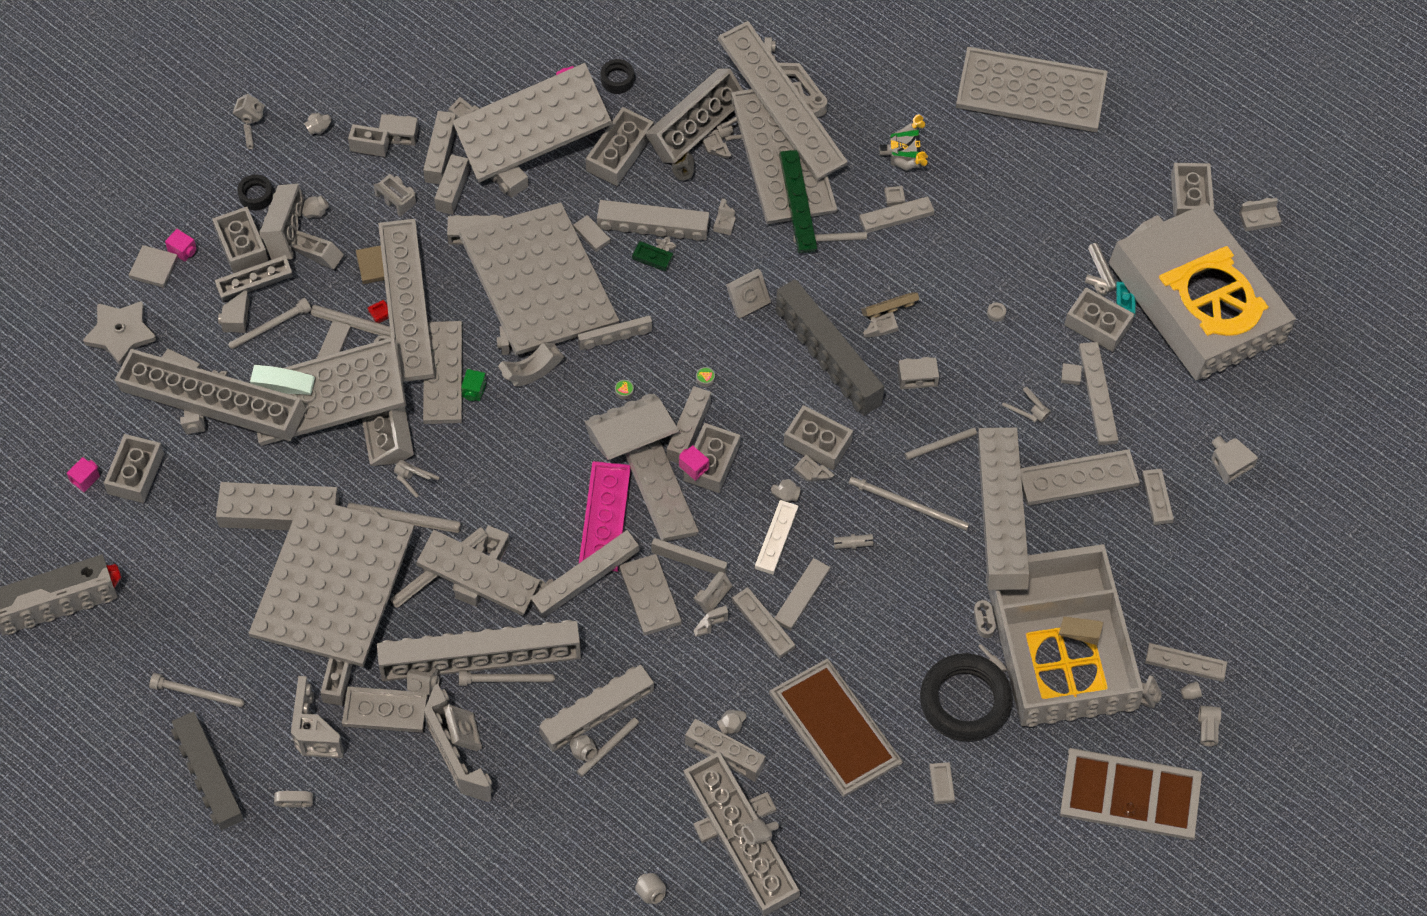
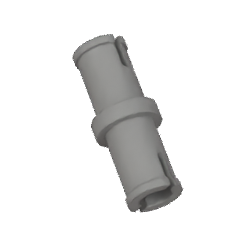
[834,534,874,550]

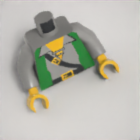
[879,115,928,171]

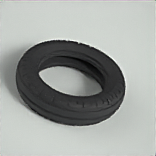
[920,653,1012,742]

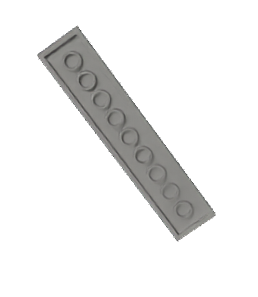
[717,21,848,181]
[378,219,434,382]

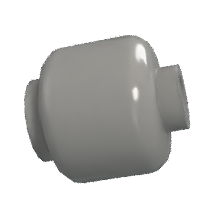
[635,873,666,904]

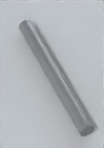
[793,232,867,243]
[905,428,977,460]
[576,717,639,777]

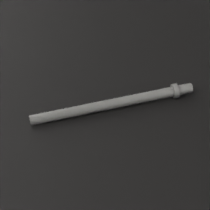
[849,476,969,531]

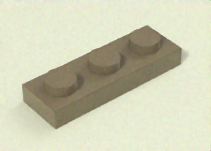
[861,292,920,319]

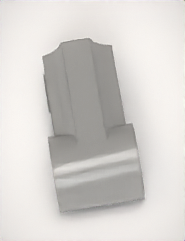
[1198,705,1221,747]

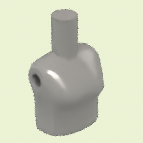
[741,819,779,845]

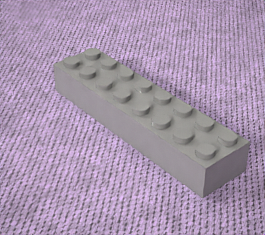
[683,751,800,916]

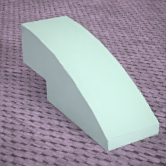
[250,365,315,395]

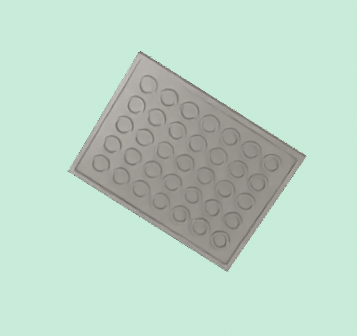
[459,202,619,355]
[249,496,415,667]

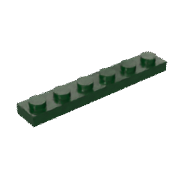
[779,150,817,253]

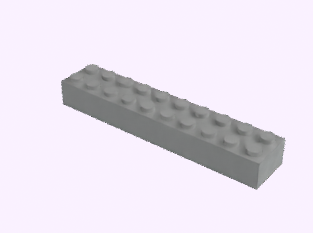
[115,349,306,441]
[978,427,1029,590]
[377,620,581,681]

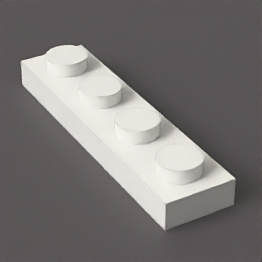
[755,500,798,575]

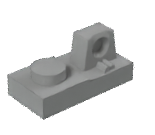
[694,571,732,613]

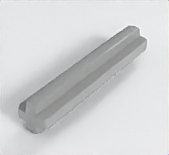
[1088,243,1116,292]

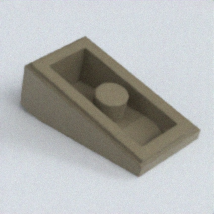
[1059,617,1104,645]

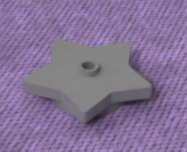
[83,301,156,365]

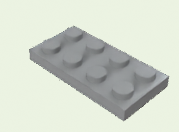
[619,554,681,636]
[342,687,428,733]

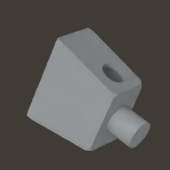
[1211,436,1258,484]

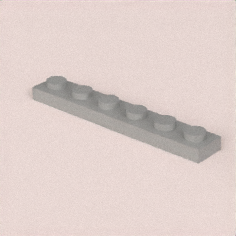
[1079,342,1118,445]

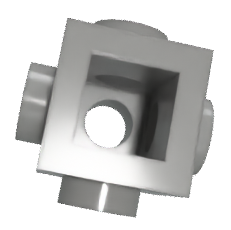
[233,94,265,125]

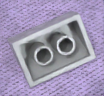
[362,406,414,466]

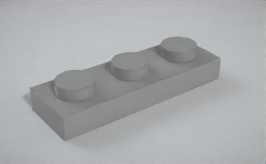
[1142,469,1174,525]

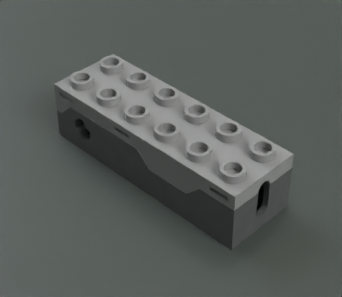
[0,554,121,635]

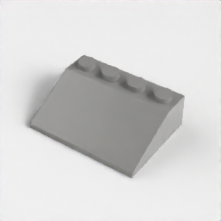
[584,394,679,460]

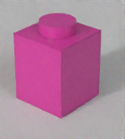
[165,229,197,262]
[679,445,709,481]
[67,457,100,492]

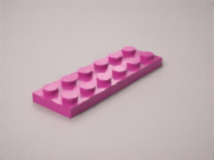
[579,461,631,572]

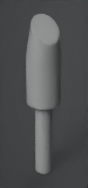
[978,644,1008,672]

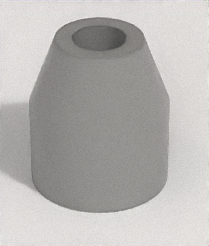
[1181,682,1202,700]

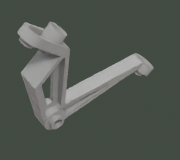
[765,37,827,118]

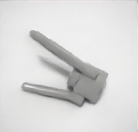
[715,117,742,142]
[1002,387,1051,423]
[394,460,439,498]

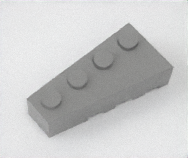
[260,184,304,260]

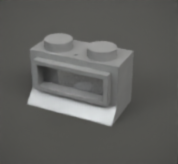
[373,174,416,217]

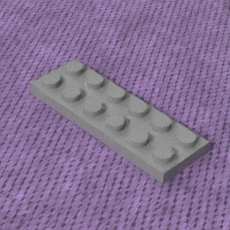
[423,321,462,424]
[625,440,699,541]
[1020,449,1140,506]
[416,529,540,616]

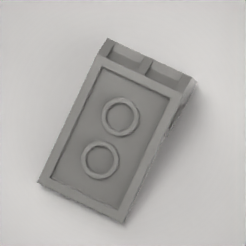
[291,676,344,758]

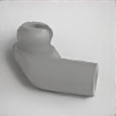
[1085,274,1108,295]

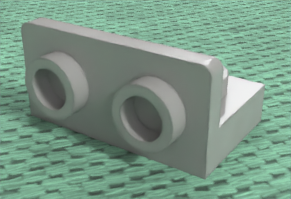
[1239,198,1281,231]

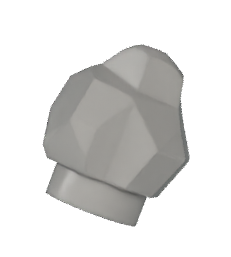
[304,113,331,135]
[302,195,329,218]
[771,479,800,503]
[717,710,746,735]
[570,735,597,761]

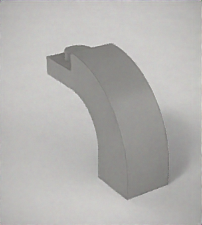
[498,342,564,386]

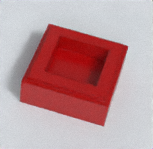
[367,300,389,323]

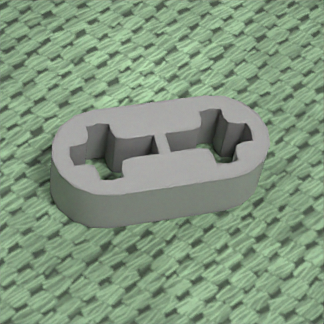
[974,600,996,638]
[274,791,313,807]

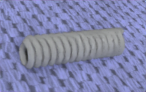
[244,123,254,149]

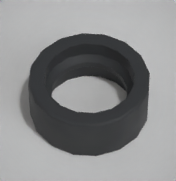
[600,59,634,94]
[237,174,273,211]

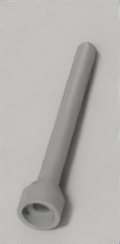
[229,298,311,349]
[459,670,555,686]
[149,673,244,707]

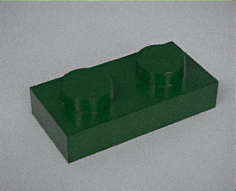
[632,241,673,271]

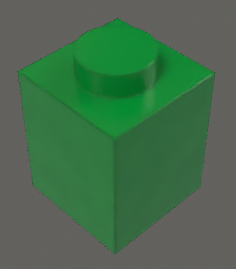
[461,369,486,401]

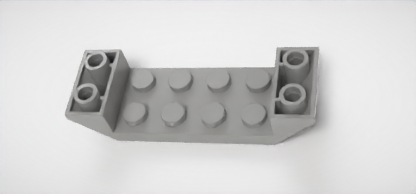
[424,684,493,802]

